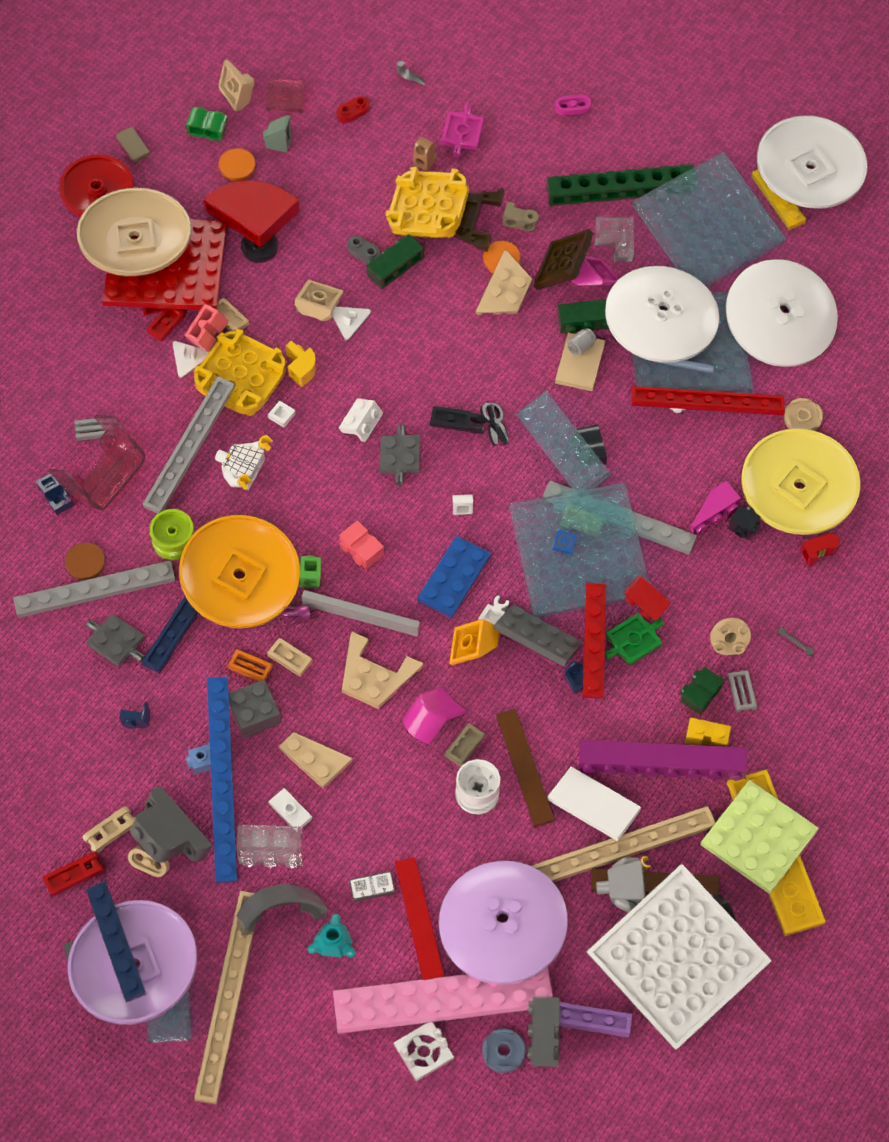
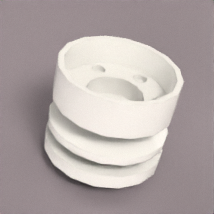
[456,759,500,815]

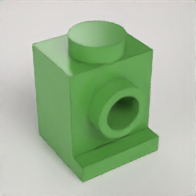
[299,555,321,588]

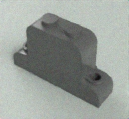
[130,786,212,863]

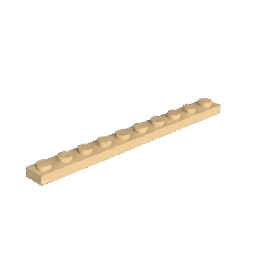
[531,806,715,882]
[194,891,256,1105]

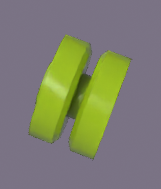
[150,509,194,560]

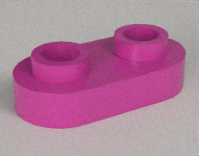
[555,95,591,116]

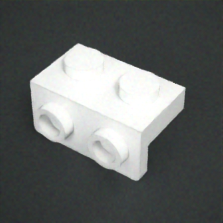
[339,398,383,442]

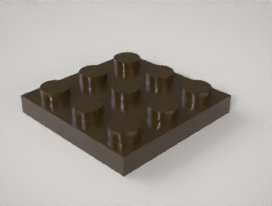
[533,229,594,290]

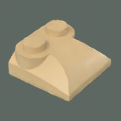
[218,60,254,112]
[294,279,343,321]

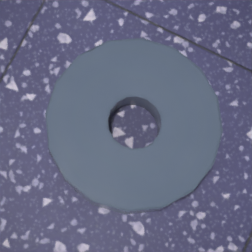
[482,1029,526,1073]

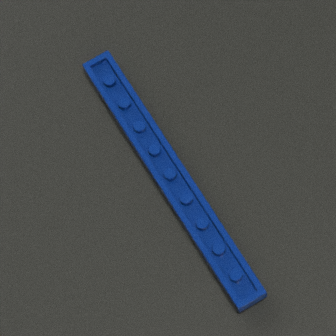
[207,677,237,883]

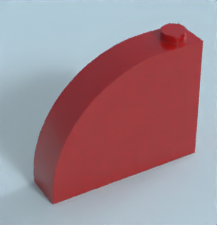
[204,181,299,247]

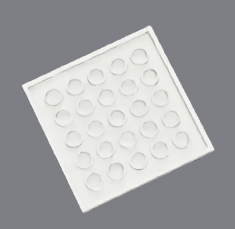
[587,864,771,1050]

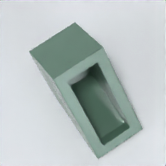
[263,115,292,152]

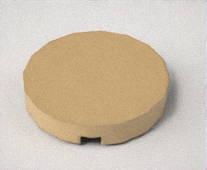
[784,398,823,431]

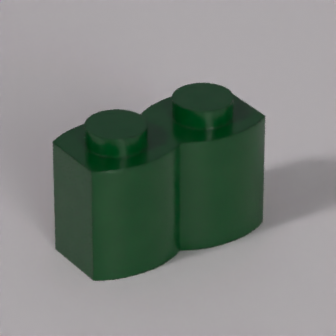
[680,667,725,715]

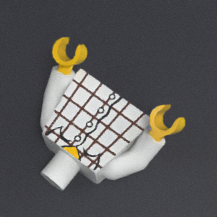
[215,435,273,490]

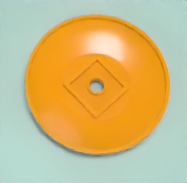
[179,515,300,628]

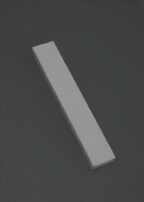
[302,590,420,637]

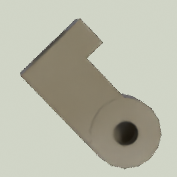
[502,202,538,232]

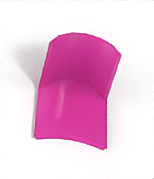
[403,687,466,744]

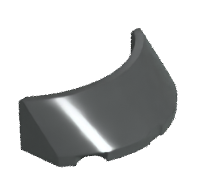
[237,884,328,936]

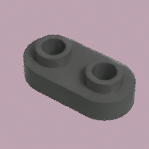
[347,236,381,264]

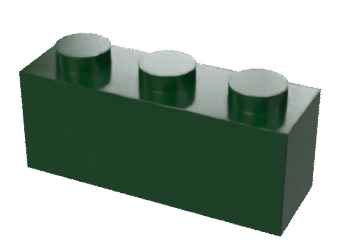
[366,234,424,290]
[557,299,609,334]

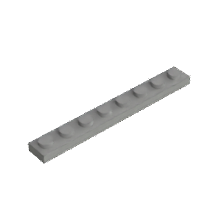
[143,376,235,514]
[542,481,697,555]
[13,560,175,618]

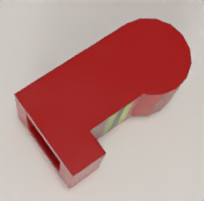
[800,533,840,567]

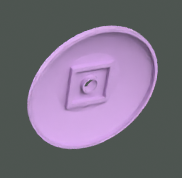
[439,861,568,984]
[68,900,197,1025]

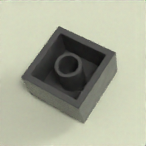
[229,679,281,739]

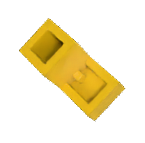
[286,341,316,387]

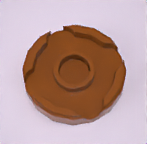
[65,542,105,581]

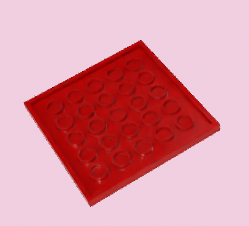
[102,219,227,310]

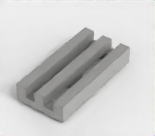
[75,416,116,441]
[727,670,757,713]

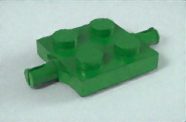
[605,612,664,667]

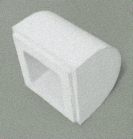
[452,494,473,515]

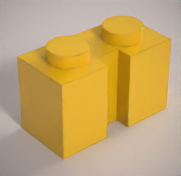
[684,718,731,747]

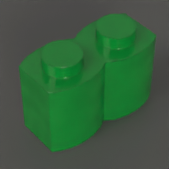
[186,108,227,141]

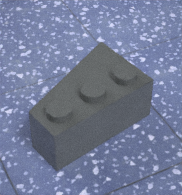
[528,996,560,1067]

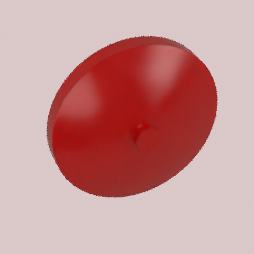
[59,154,134,217]

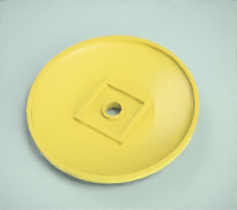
[741,429,860,535]

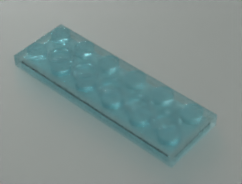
[516,390,611,498]

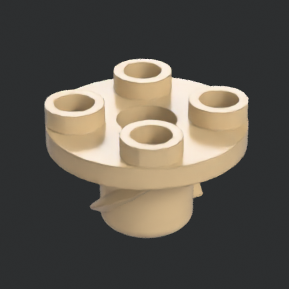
[710,618,751,655]

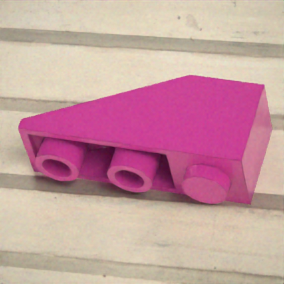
[690,481,741,534]

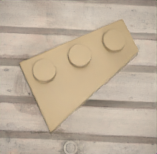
[279,732,352,789]

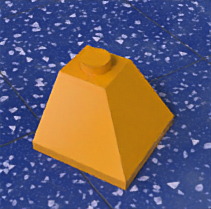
[449,619,500,665]

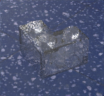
[594,217,634,261]

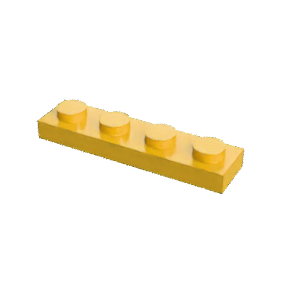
[751,169,806,230]

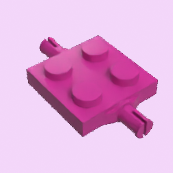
[441,103,484,158]

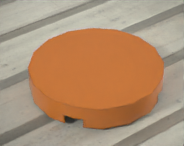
[219,148,255,182]
[483,241,520,274]

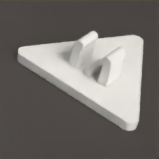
[333,307,371,340]
[173,341,210,378]

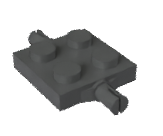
[380,424,421,486]
[86,614,145,667]

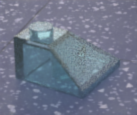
[147,990,192,1043]

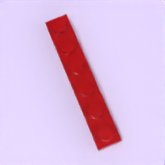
[583,583,606,699]

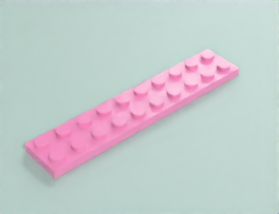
[333,967,553,1034]

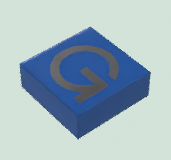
[553,530,577,555]

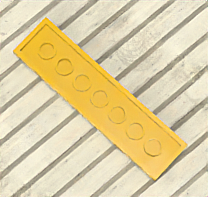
[727,770,826,936]

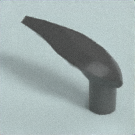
[396,61,426,85]

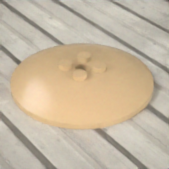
[77,188,191,276]

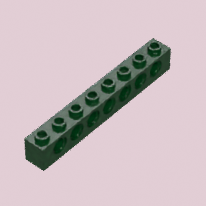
[546,164,696,206]

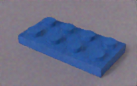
[417,536,491,619]

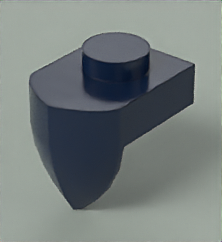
[564,661,583,694]
[119,701,150,729]

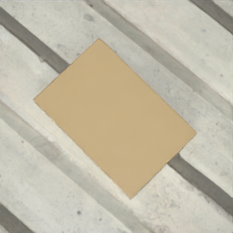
[555,332,605,392]

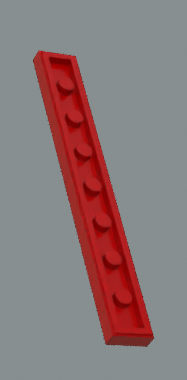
[631,386,785,416]

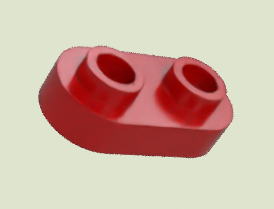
[336,96,370,123]

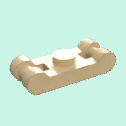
[82,806,136,854]

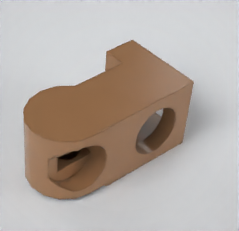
[413,136,437,171]

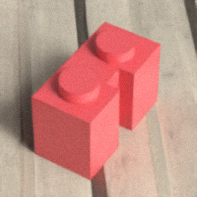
[184,304,229,352]
[339,520,384,570]

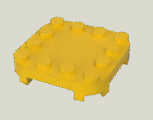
[386,167,469,238]
[194,329,286,416]

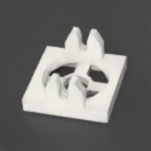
[394,1022,454,1081]

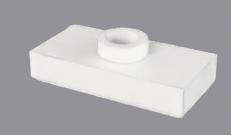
[269,788,312,832]

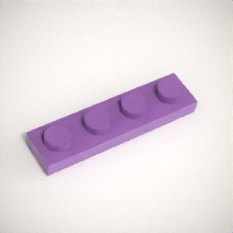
[559,1002,632,1038]

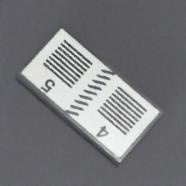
[349,871,395,902]

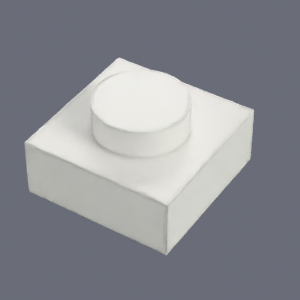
[268,401,295,427]

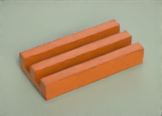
[228,649,273,681]

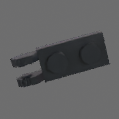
[430,406,485,434]

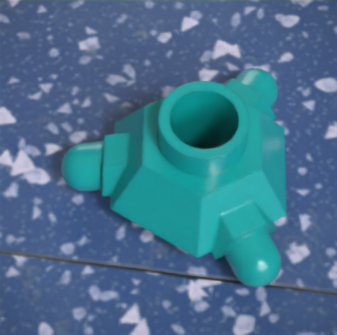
[308,914,356,958]

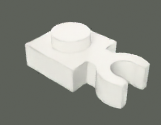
[478,596,509,625]

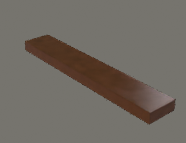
[496,709,554,828]
[591,868,719,896]

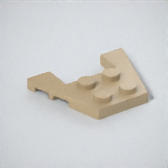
[342,632,423,709]

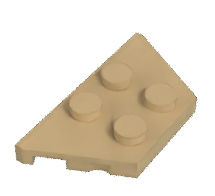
[476,250,532,315]

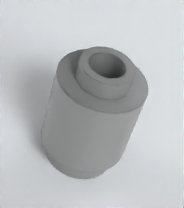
[568,328,596,356]

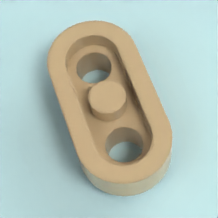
[128,846,170,877]

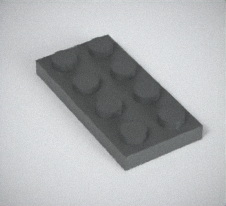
[494,605,582,667]

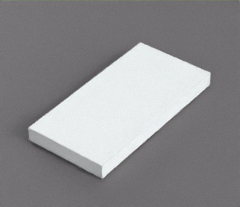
[548,767,641,841]

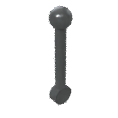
[778,627,814,656]

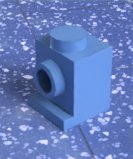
[185,742,211,774]

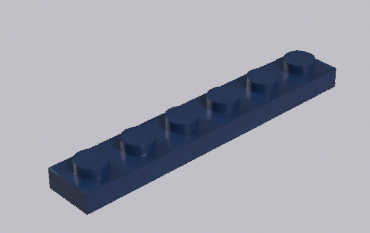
[86,881,147,1003]

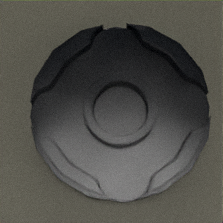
[241,235,278,263]

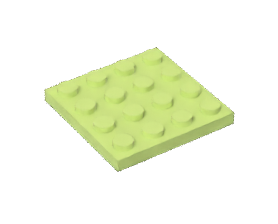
[700,780,819,894]

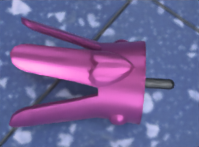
[283,605,314,627]

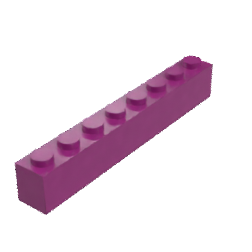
[579,740,747,781]

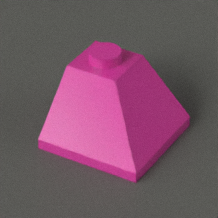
[571,256,619,286]

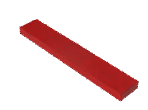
[395,857,444,980]

